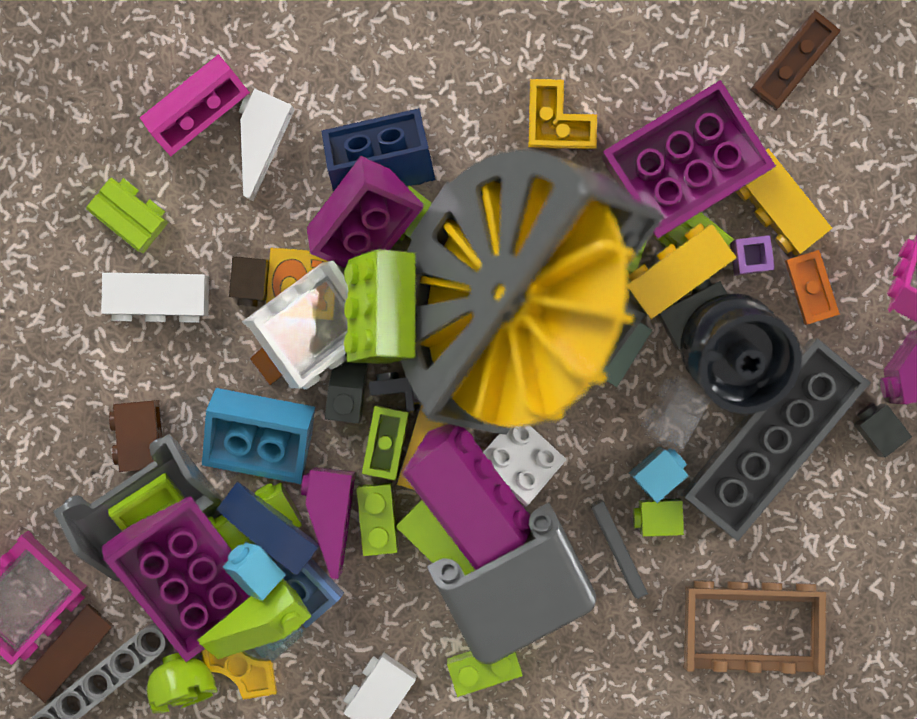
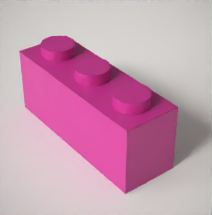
[140,54,250,157]

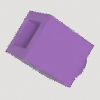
[730,235,774,276]

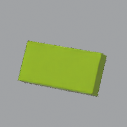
[108,473,185,531]

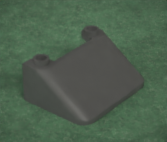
[53,434,223,581]
[427,502,596,664]

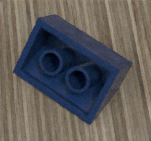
[321,108,436,192]

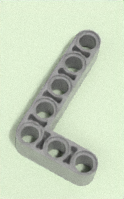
[31,623,170,719]

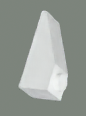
[239,88,295,201]

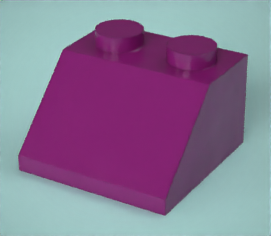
[880,330,917,404]

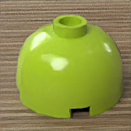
[147,653,218,714]

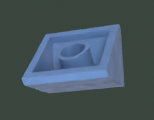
[276,558,344,628]

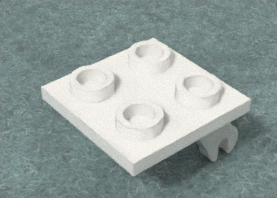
[483,426,567,506]

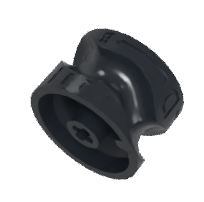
[680,293,802,414]

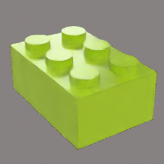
[344,250,415,364]

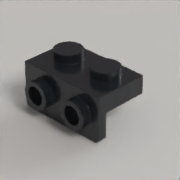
[369,372,421,413]

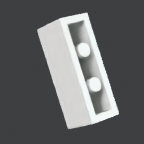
[101,273,209,323]

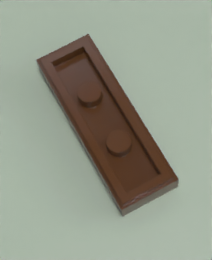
[750,10,841,110]
[20,604,114,703]

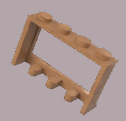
[683,580,826,675]

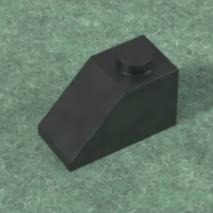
[325,353,368,424]

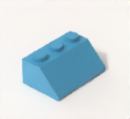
[202,388,315,484]

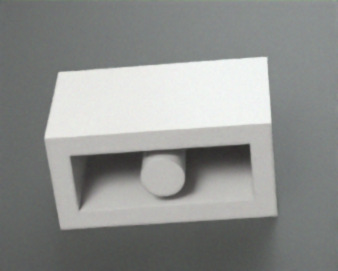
[343,652,417,719]

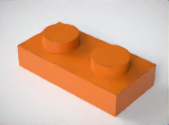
[785,250,840,325]

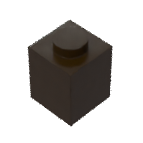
[229,256,269,307]

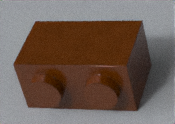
[109,400,163,472]

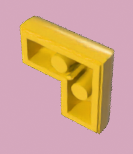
[528,79,597,149]

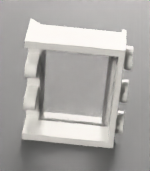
[242,261,348,390]

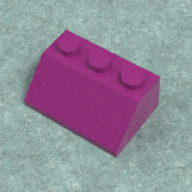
[307,156,424,268]

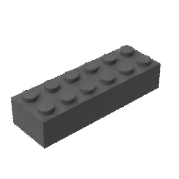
[680,338,871,541]

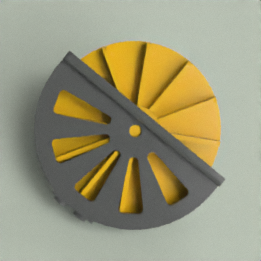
[401,150,665,435]

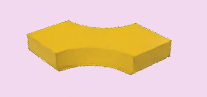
[201,649,277,700]

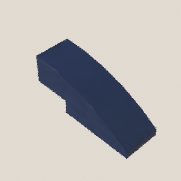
[216,481,319,576]

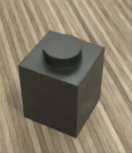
[853,403,912,458]

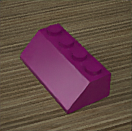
[402,424,531,570]

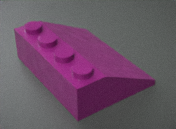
[602,80,776,239]
[102,496,251,662]

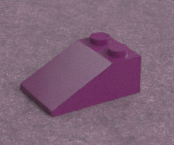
[301,467,356,579]

